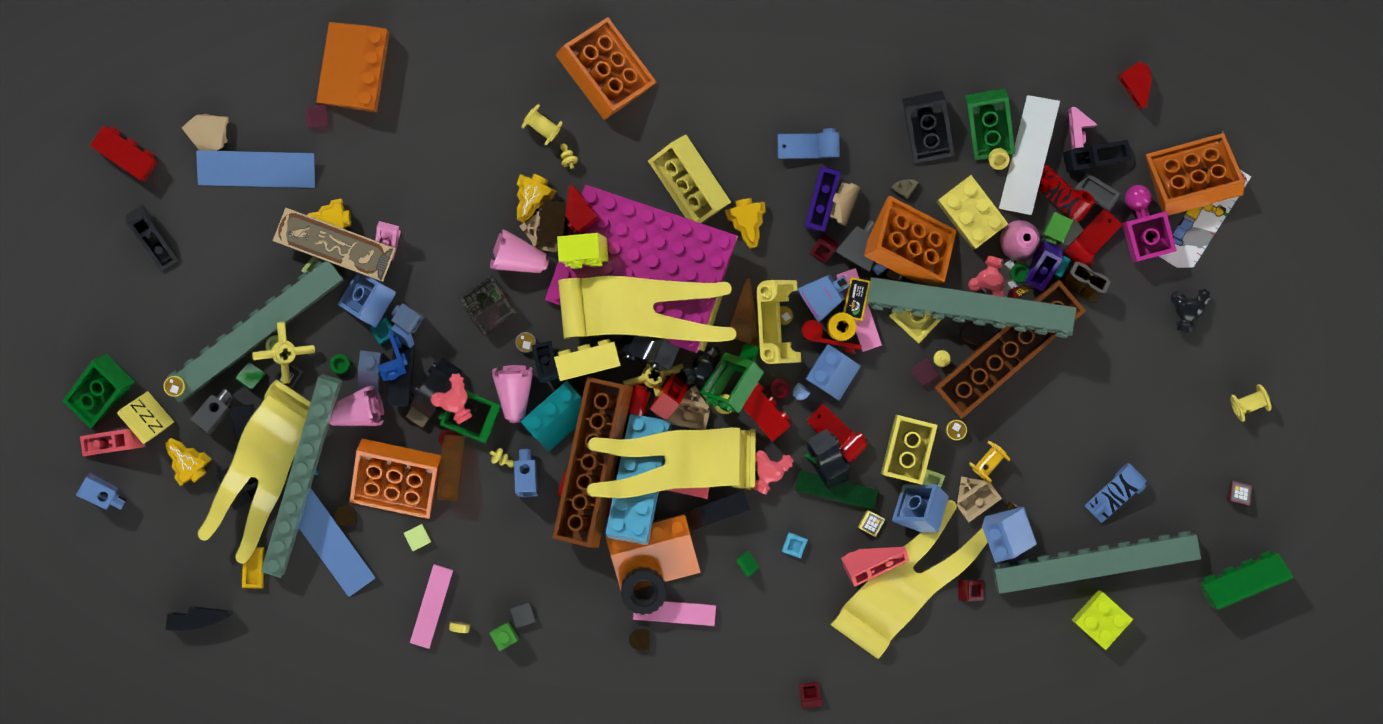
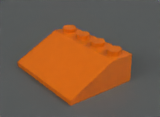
[556,17,657,120]
[316,22,390,113]
[1145,133,1245,216]
[864,196,957,287]
[349,439,442,519]
[605,513,700,590]

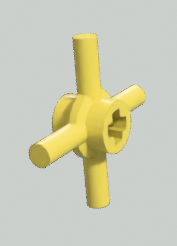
[252,322,315,384]
[623,364,684,396]

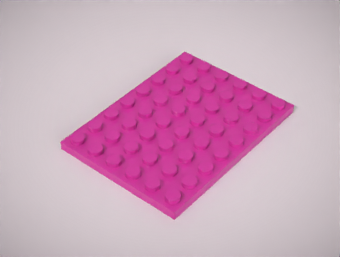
[545,184,738,353]

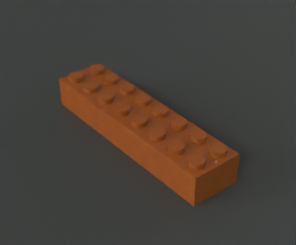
[933,280,1086,419]
[552,377,633,548]

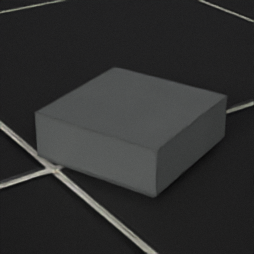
[510,602,536,628]

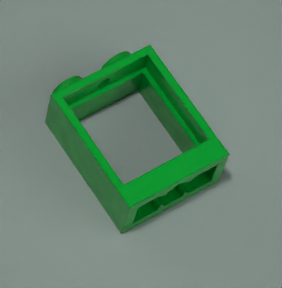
[700,352,764,413]
[438,390,501,443]

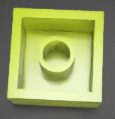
[557,233,608,269]
[1072,590,1133,650]

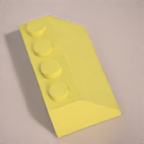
[648,135,731,223]

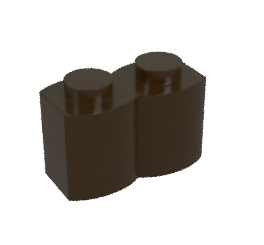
[1062,262,1111,304]

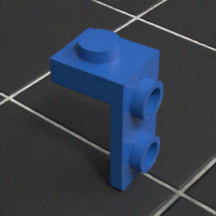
[378,331,408,381]

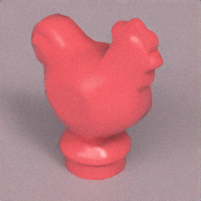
[968,256,1005,297]
[431,374,472,424]
[753,450,793,495]

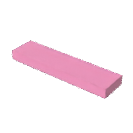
[836,268,882,352]
[410,564,454,649]
[633,599,716,626]

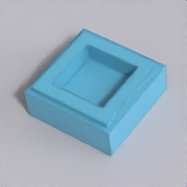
[782,532,808,559]

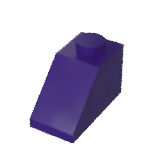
[1024,240,1063,292]

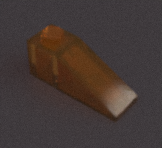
[730,278,759,344]
[437,434,465,501]

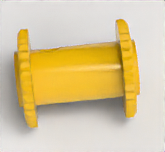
[826,312,857,341]
[969,441,1010,482]

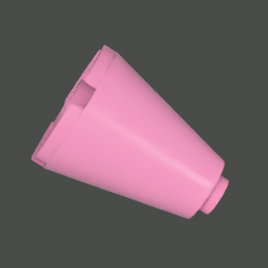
[999,220,1040,261]
[490,229,549,273]
[492,365,533,423]
[330,385,384,426]

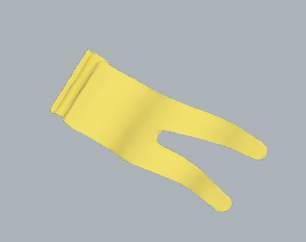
[558,276,737,342]
[198,380,311,564]
[587,428,756,498]
[830,500,988,659]

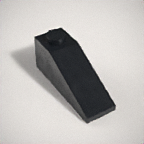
[126,205,179,271]

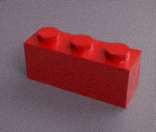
[89,125,158,182]
[743,382,791,442]

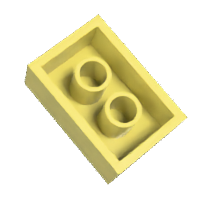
[936,175,1008,250]
[554,339,621,381]
[881,415,938,485]

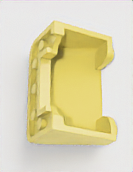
[757,280,801,364]

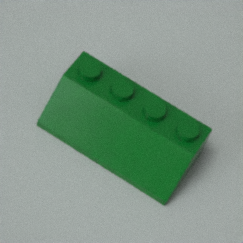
[1199,550,1294,610]

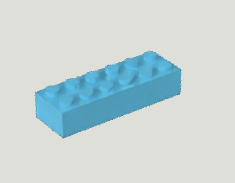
[606,414,672,545]

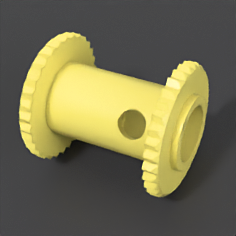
[521,104,563,145]
[1230,384,1272,422]

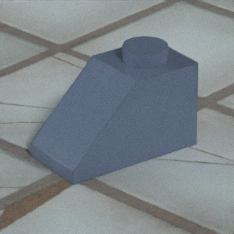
[391,303,425,334]
[358,350,384,393]

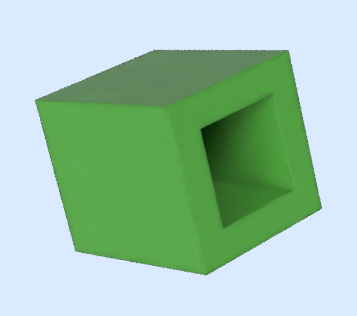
[1042,212,1073,245]
[489,621,519,651]

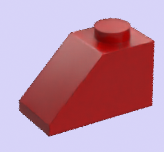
[1117,61,1152,110]
[565,185,601,234]
[650,373,689,421]

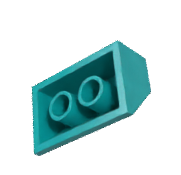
[520,381,583,452]

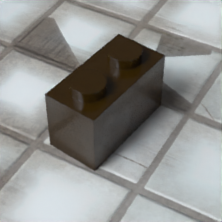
[536,200,569,244]

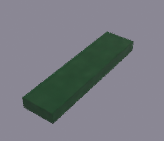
[794,470,879,510]

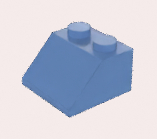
[338,272,396,327]
[805,344,861,400]
[892,484,949,532]
[982,507,1037,563]

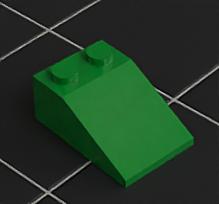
[964,88,1015,160]
[62,354,135,429]

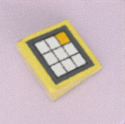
[858,509,885,537]

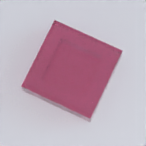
[305,105,329,128]
[910,358,939,386]

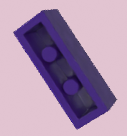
[804,167,841,233]

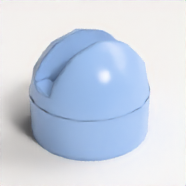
[793,382,810,400]

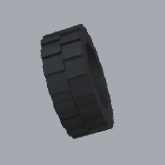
[621,567,666,615]

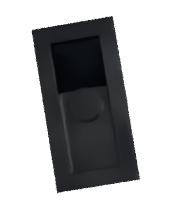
[531,341,559,383]

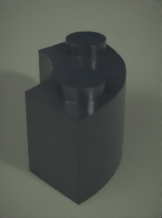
[617,335,680,371]
[410,358,463,418]
[806,429,850,490]

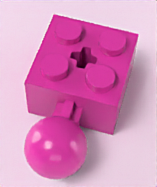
[1122,185,1177,263]

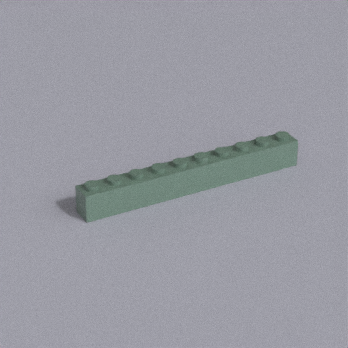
[167,259,345,403]
[867,277,1076,338]
[261,374,342,578]
[993,531,1201,594]

